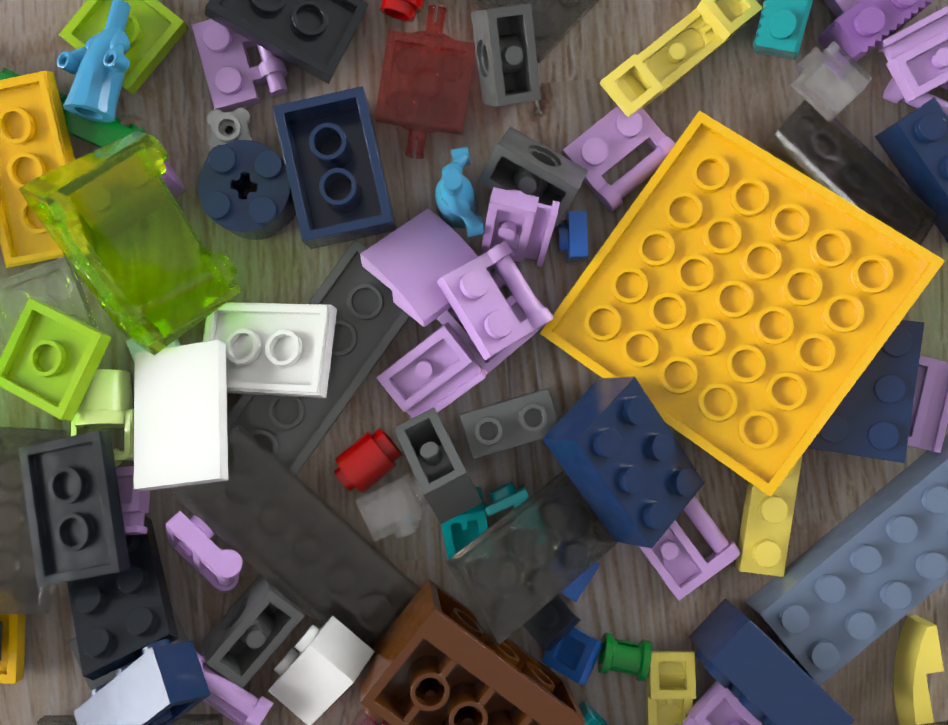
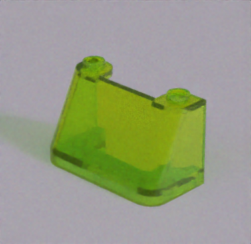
[19,131,242,355]

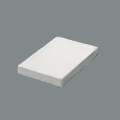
[203,302,337,398]
[134,340,228,491]

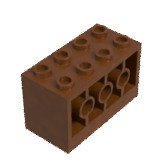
[360,579,586,725]

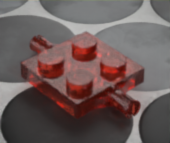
[375,4,476,159]

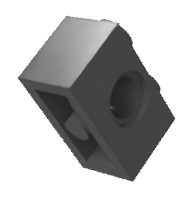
[471,3,541,107]
[478,126,588,226]
[460,388,558,459]
[394,407,483,524]
[203,571,305,689]

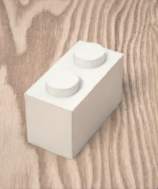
[268,615,375,725]

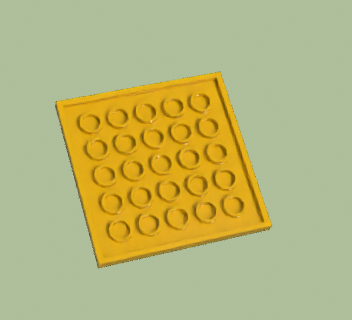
[540,110,945,497]

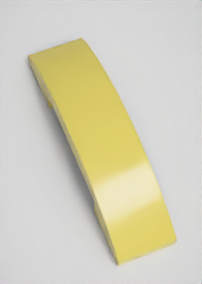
[599,0,763,118]
[893,615,944,725]
[646,651,696,725]

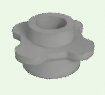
[207,107,253,150]

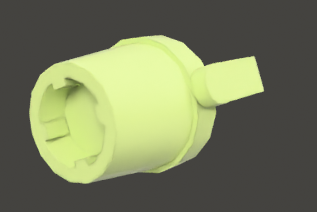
[71,369,134,467]

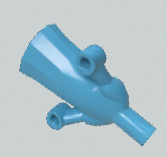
[57,0,131,122]
[435,147,484,237]

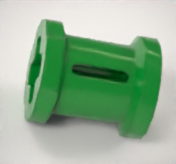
[598,632,652,682]

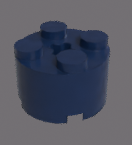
[198,140,296,240]

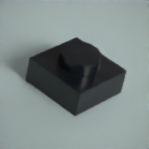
[515,584,581,652]

